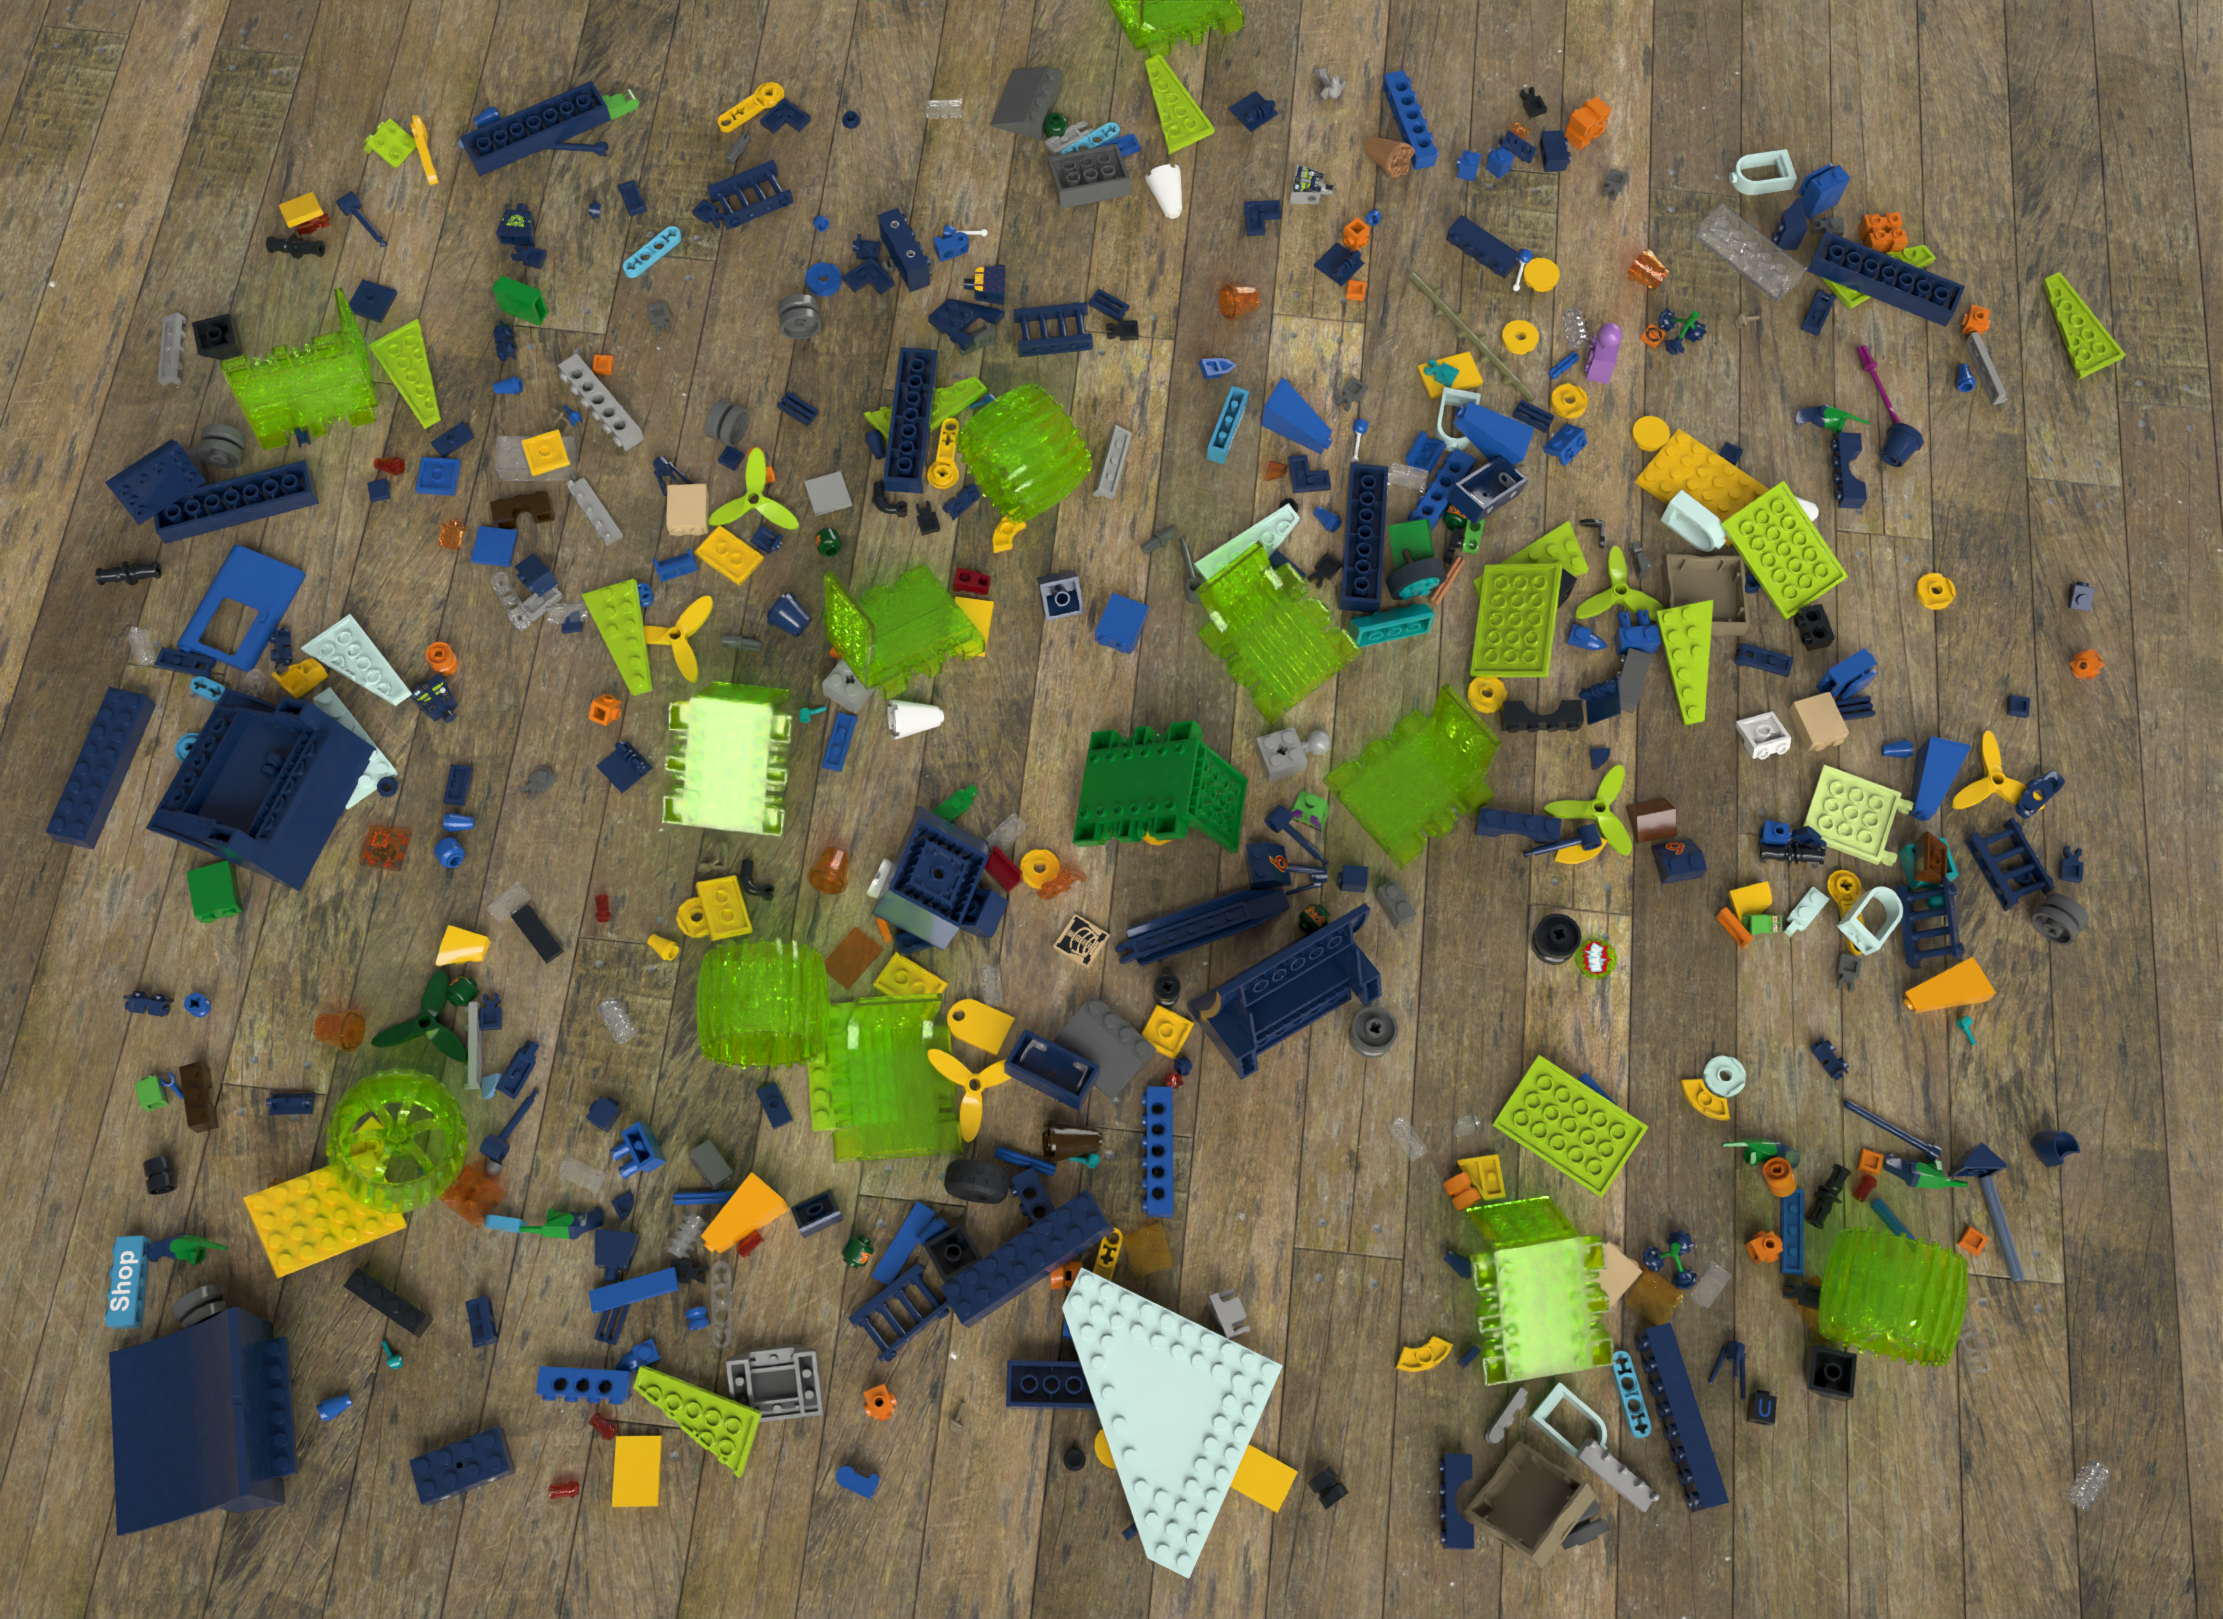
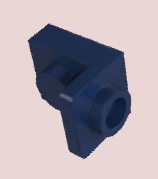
[853,234,881,261]

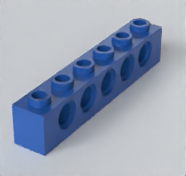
[1382,70,1439,170]
[1407,448,1476,533]
[1142,1086,1173,1218]

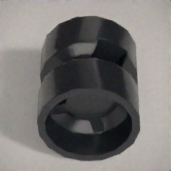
[1153,974,1181,1008]
[143,1156,178,1195]
[1307,1466,1349,1510]

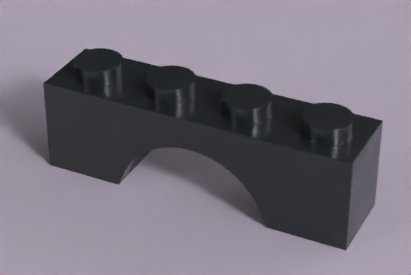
[1499,700,1584,733]
[343,1268,434,1338]

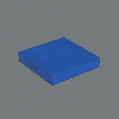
[415,457,461,496]
[471,526,519,567]

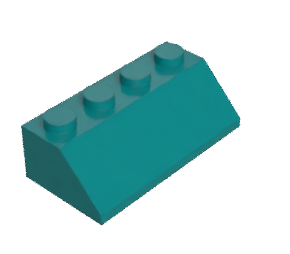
[1348,603,1435,649]

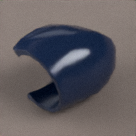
[2030,1130,2080,1168]

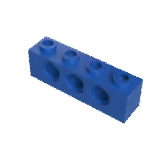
[536,1366,633,1405]

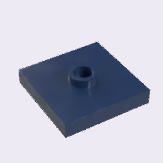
[346,279,398,323]

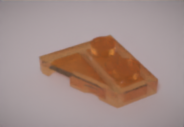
[1036,869,1087,901]

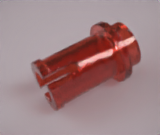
[595,895,612,923]
[1852,1174,1878,1203]
[735,1230,764,1258]
[589,1412,618,1441]
[549,1480,580,1500]

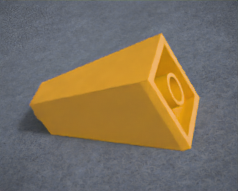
[1903,957,1996,1014]
[701,1172,789,1254]

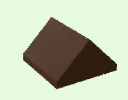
[1626,798,1677,844]
[1913,832,1947,885]

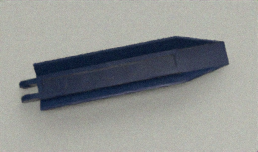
[1115,889,1290,967]

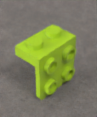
[363,118,417,168]

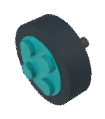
[1385,550,1447,600]

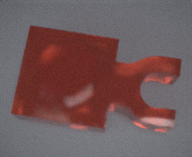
[296,213,330,235]

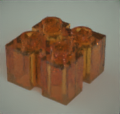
[439,1164,506,1229]

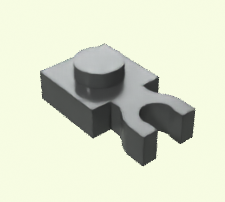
[1602,169,1628,201]
[1811,217,1844,237]
[647,302,671,336]
[1336,376,1368,412]
[1629,541,1650,579]
[519,765,558,802]
[1836,953,1862,993]

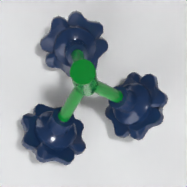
[1658,308,1707,355]
[1642,1230,1698,1290]

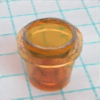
[1627,248,1670,291]
[1219,283,1260,321]
[807,847,850,895]
[314,1009,365,1052]

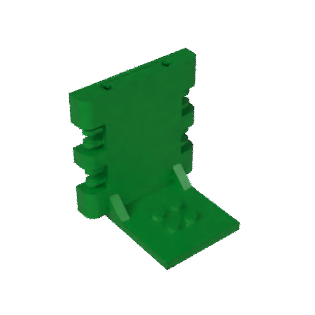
[1072,720,1248,854]

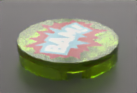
[1575,939,1617,980]

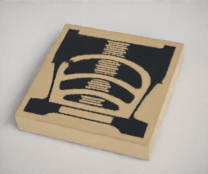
[1053,914,1110,970]

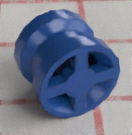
[637,583,654,608]
[184,993,211,1018]
[685,1306,710,1331]

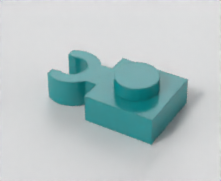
[1424,359,1459,388]

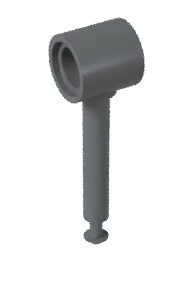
[1178,537,1205,604]

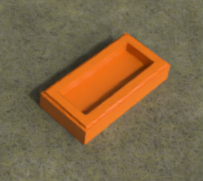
[1716,907,1754,948]

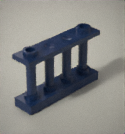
[707,160,793,230]
[1014,302,1093,358]
[1964,817,2055,912]
[1897,877,1965,969]
[848,1262,951,1363]

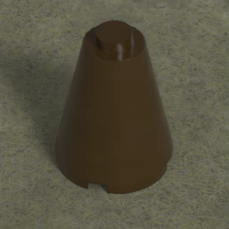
[1042,1120,1103,1163]

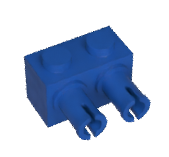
[1614,610,1661,656]
[610,1121,667,1179]

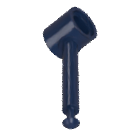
[336,191,387,247]
[1264,805,1329,866]
[1523,824,1602,858]
[479,1089,539,1163]

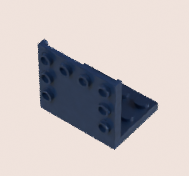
[105,439,206,525]

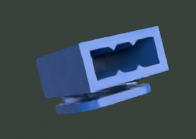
[1798,163,1851,219]
[1095,593,1149,654]
[1816,648,1878,700]

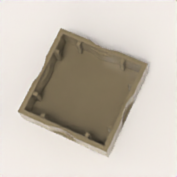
[1661,554,1750,636]
[1465,1440,1596,1569]

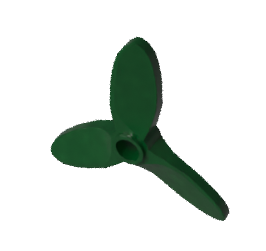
[371,970,468,1062]

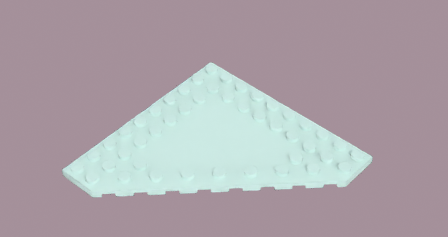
[1062,1267,1283,1579]

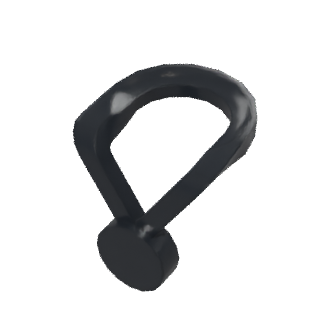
[1579,519,1605,548]

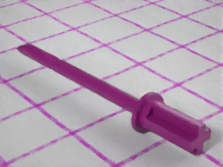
[1856,345,1900,424]

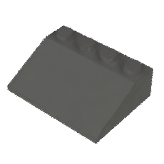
[991,66,1063,140]
[1047,144,1131,209]
[1052,994,1156,1101]

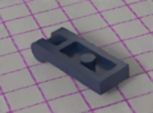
[1801,289,1836,336]
[1734,643,1794,678]
[154,647,217,679]

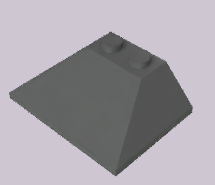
[726,1344,823,1422]

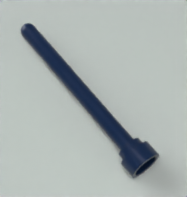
[545,141,609,157]
[1843,1100,1942,1162]

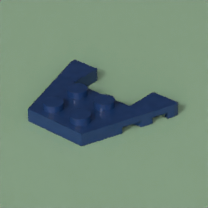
[928,298,1005,351]

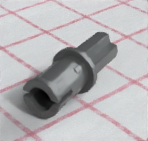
[725,132,751,164]
[1140,526,1177,554]
[721,634,762,651]

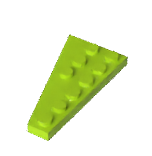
[1145,54,1215,155]
[1821,245,1936,310]
[2042,272,2126,380]
[368,318,441,429]
[864,376,987,442]
[1472,521,1589,600]
[581,579,653,696]
[633,1365,762,1478]

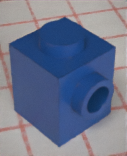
[1486,145,1515,179]
[1456,150,1481,182]
[1758,820,1792,846]

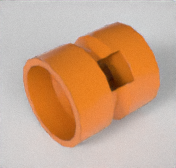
[426,642,458,677]
[1763,1157,1797,1197]
[1443,1172,1482,1212]
[1051,1260,1082,1289]

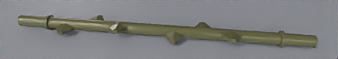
[1408,272,1536,403]

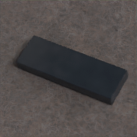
[511,904,564,964]

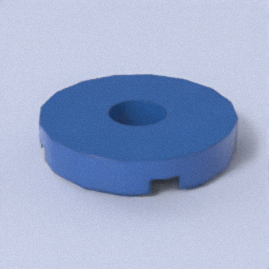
[805,262,842,296]

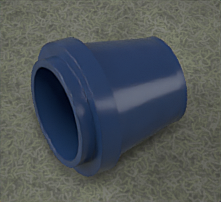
[1879,423,1924,467]
[767,592,813,638]

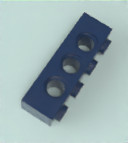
[1009,1167,1056,1227]

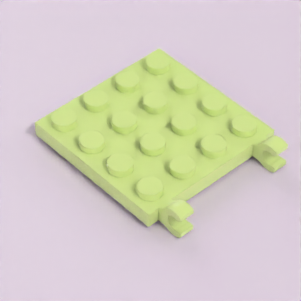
[1802,765,1914,867]

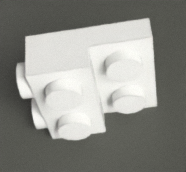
[1735,711,1791,759]

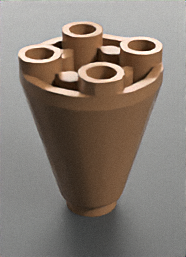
[1363,136,1415,178]

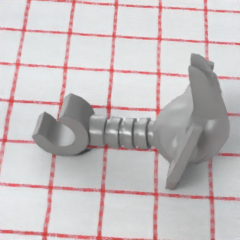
[1315,68,1346,99]

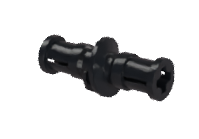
[266,234,325,259]
[95,561,162,586]
[1760,841,1825,867]
[1805,1164,1852,1229]

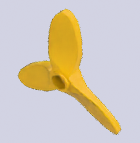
[643,596,713,683]
[1951,730,2045,811]
[927,1049,1012,1142]

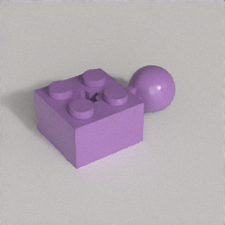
[1584,323,1622,384]

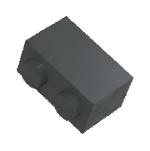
[1375,880,1416,931]

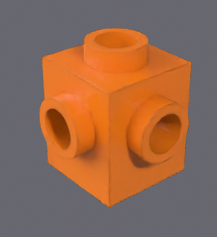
[1342,217,1370,251]
[1960,305,1990,336]
[2069,649,2107,680]
[588,694,621,726]
[1744,1230,1784,1265]
[863,1384,897,1422]

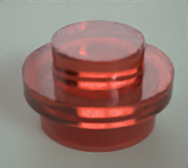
[1163,1073,1184,1089]

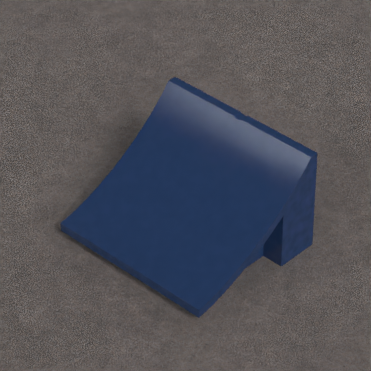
[146,688,377,892]
[1187,903,1382,1080]
[109,1307,298,1536]

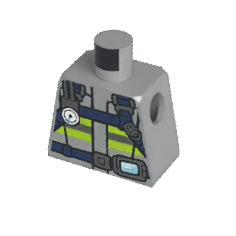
[1290,164,1333,204]

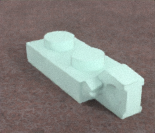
[1784,886,1829,937]

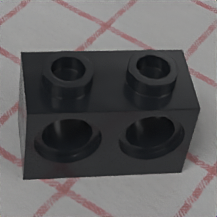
[1794,604,1835,651]

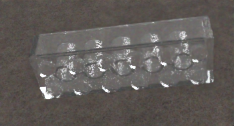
[1694,203,1807,303]

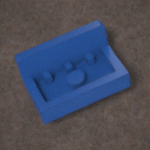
[1543,423,1588,466]
[1405,431,1446,475]

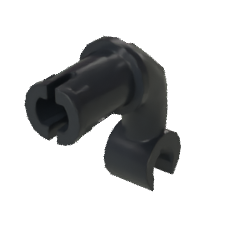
[872,481,908,518]
[737,859,774,901]

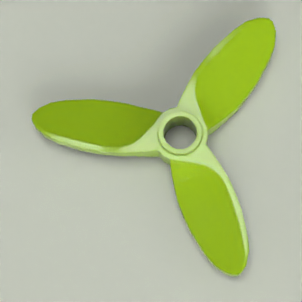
[708,447,799,530]
[1575,546,1665,621]
[1543,765,1632,855]

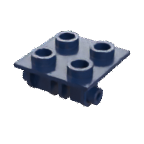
[1229,91,1278,132]
[1314,243,1365,287]
[1579,677,1621,725]
[596,741,653,793]

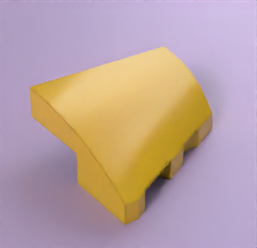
[271,658,328,699]
[1728,881,1772,925]
[436,925,491,967]

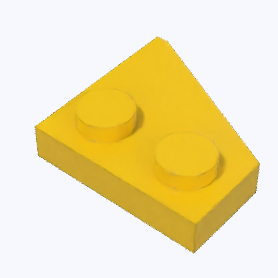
[1457,1154,1506,1201]

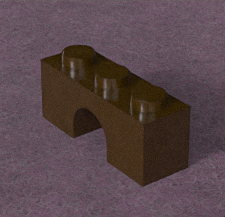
[490,491,555,529]
[179,1061,219,1133]

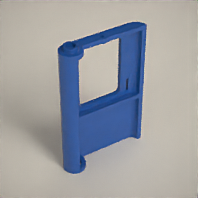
[176,544,306,675]

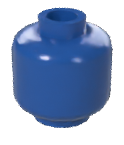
[434,838,465,868]

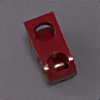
[953,567,991,595]

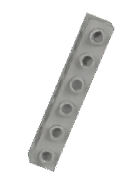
[558,353,644,452]

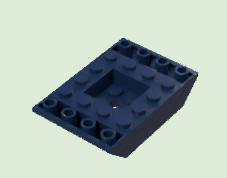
[871,805,989,951]

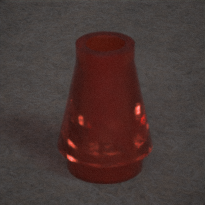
[374,457,405,476]

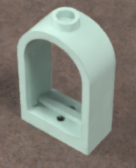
[1729,149,1797,195]
[1435,387,1481,453]
[1661,490,1726,552]
[1837,887,1903,956]
[1528,1382,1608,1457]

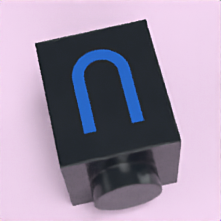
[1746,1390,1777,1426]

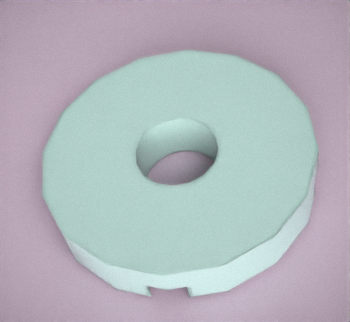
[1703,1056,1746,1097]

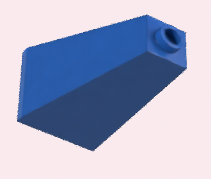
[1261,378,1333,455]
[1453,402,1534,466]
[1909,736,1971,821]

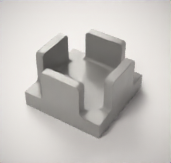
[1207,1288,1251,1341]

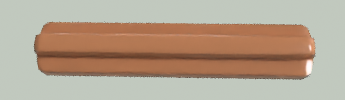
[1429,557,1465,605]

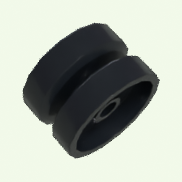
[1531,913,1582,965]

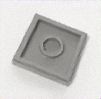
[804,471,852,517]

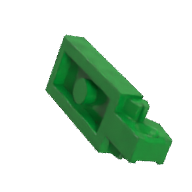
[932,784,978,823]

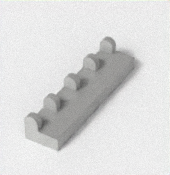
[158,312,187,385]
[1964,332,2008,405]
[1093,425,1132,500]
[566,477,623,546]
[463,1002,482,1090]
[1575,1438,1660,1512]

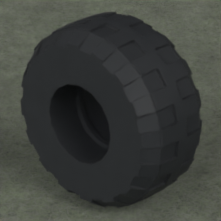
[944,1159,1010,1204]

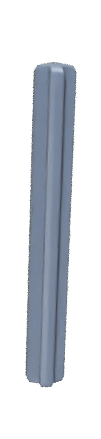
[1980,1175,2025,1282]

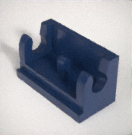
[465,1296,499,1349]

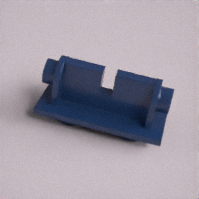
[1498,130,1536,164]
[493,320,517,361]
[942,483,981,520]
[270,624,292,669]
[123,991,174,1017]
[1810,1038,1849,1081]
[266,1093,315,1115]

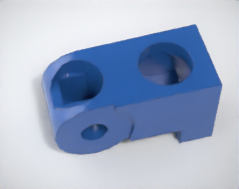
[933,232,969,262]
[836,1466,881,1500]

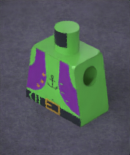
[1289,791,1329,832]

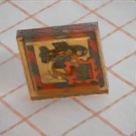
[359,825,411,871]

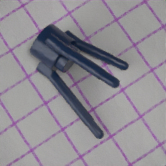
[653,456,693,496]
[1283,864,1328,895]
[1708,1341,1746,1399]

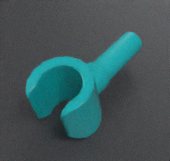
[799,706,826,723]
[1956,1015,1977,1045]
[1068,1153,1100,1168]
[381,1340,403,1369]

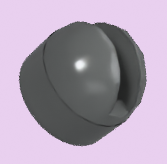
[881,257,896,274]
[485,1159,504,1176]

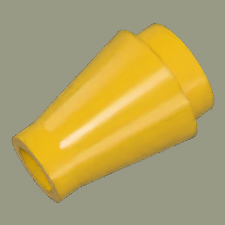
[647,934,679,961]

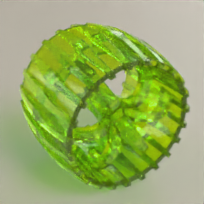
[955,382,1093,523]
[696,938,830,1070]
[325,1067,468,1215]
[1818,1226,1968,1367]

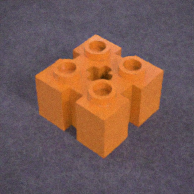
[1564,96,1612,151]
[1858,212,1908,253]

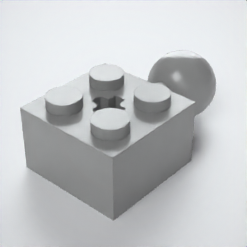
[822,642,886,714]
[1254,727,1331,782]

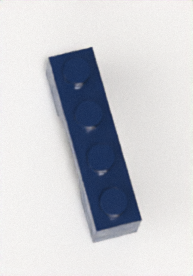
[1830,432,1867,509]
[1475,807,1561,845]
[1438,1454,1474,1550]

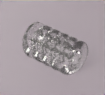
[1562,308,1591,349]
[596,998,639,1045]
[663,1211,709,1260]
[2066,1459,2111,1512]

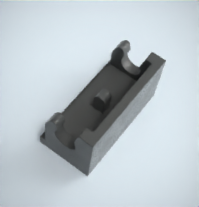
[954,321,995,357]
[689,1139,733,1191]

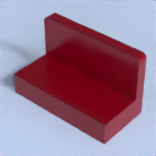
[984,845,1023,894]

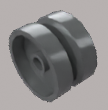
[777,294,821,340]
[705,398,750,448]
[197,424,247,469]
[2032,893,2089,946]
[1349,1006,1398,1059]
[171,1284,230,1331]
[1561,1499,1610,1550]

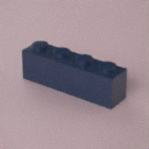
[1446,215,1520,279]

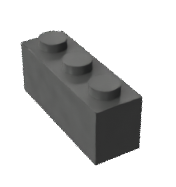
[1615,648,1652,714]

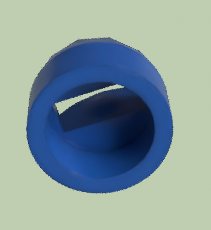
[1366,209,1381,226]
[813,215,829,232]

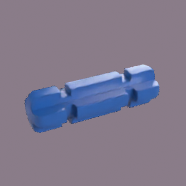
[1548,351,1579,379]

